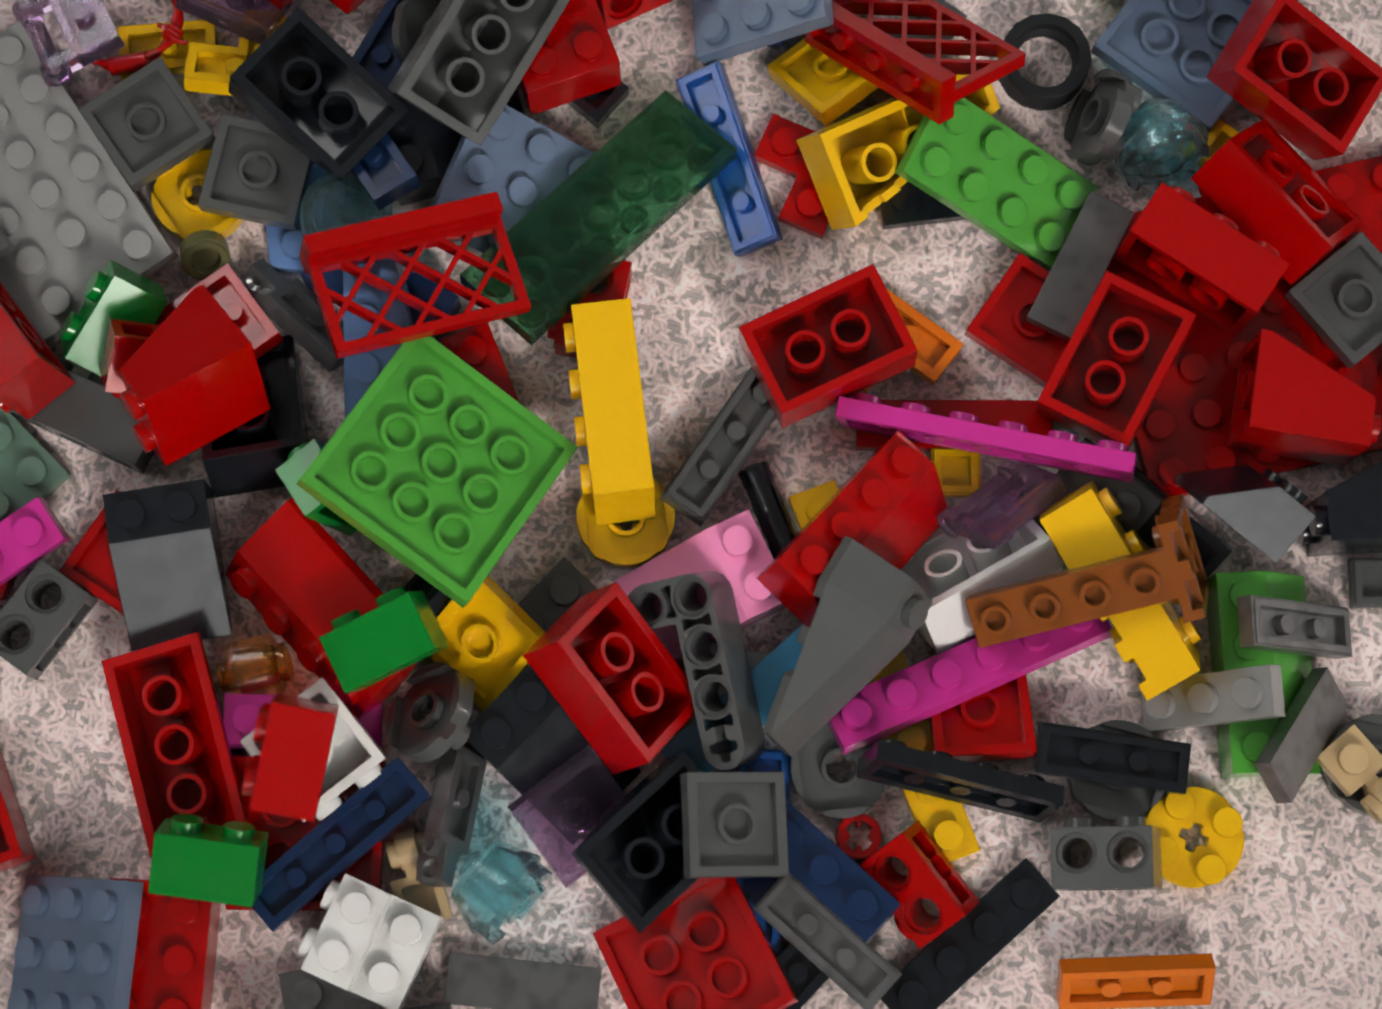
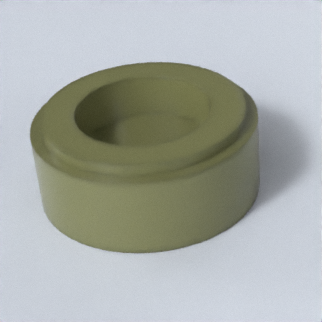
[180,230,231,280]

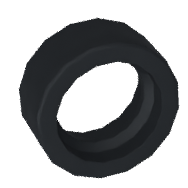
[998,13,1092,111]

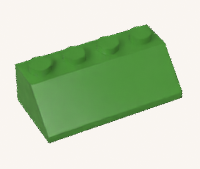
[1207,571,1321,778]

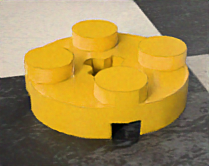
[151,148,243,240]
[576,478,675,568]
[1145,787,1244,889]

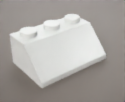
[901,491,1063,654]

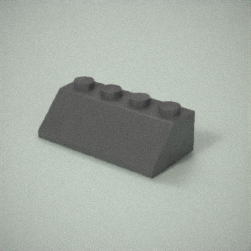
[387,0,570,146]

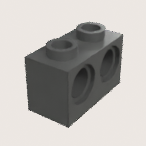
[0,559,98,680]
[1050,816,1163,891]

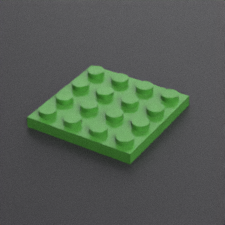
[296,336,578,607]

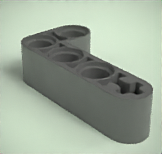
[628,571,765,770]

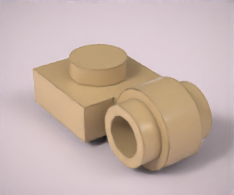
[1316,724,1382,824]
[385,828,454,920]

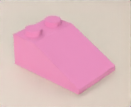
[614,509,786,661]

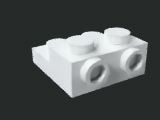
[240,677,386,822]
[298,874,443,1009]

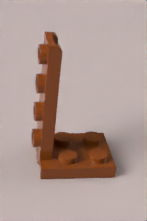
[965,494,1210,648]

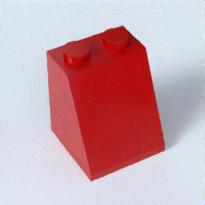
[119,284,271,466]
[1227,329,1381,466]

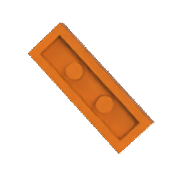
[1056,953,1216,1009]

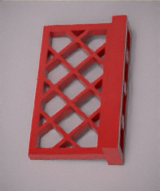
[805,0,1026,124]
[299,191,532,359]

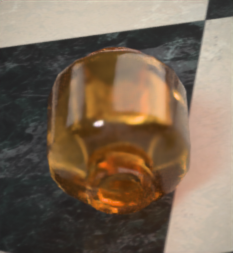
[216,634,294,695]

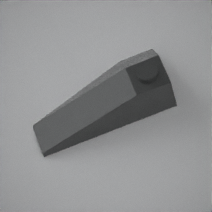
[762,536,933,757]

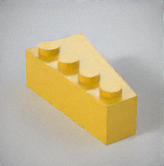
[796,74,1000,230]
[563,298,655,525]
[1039,480,1203,701]

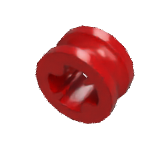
[835,814,882,860]

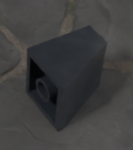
[1298,462,1382,557]

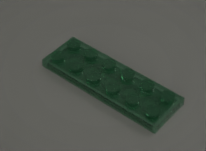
[460,90,736,345]

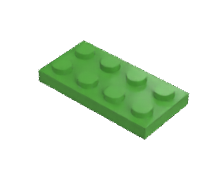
[895,98,1097,271]

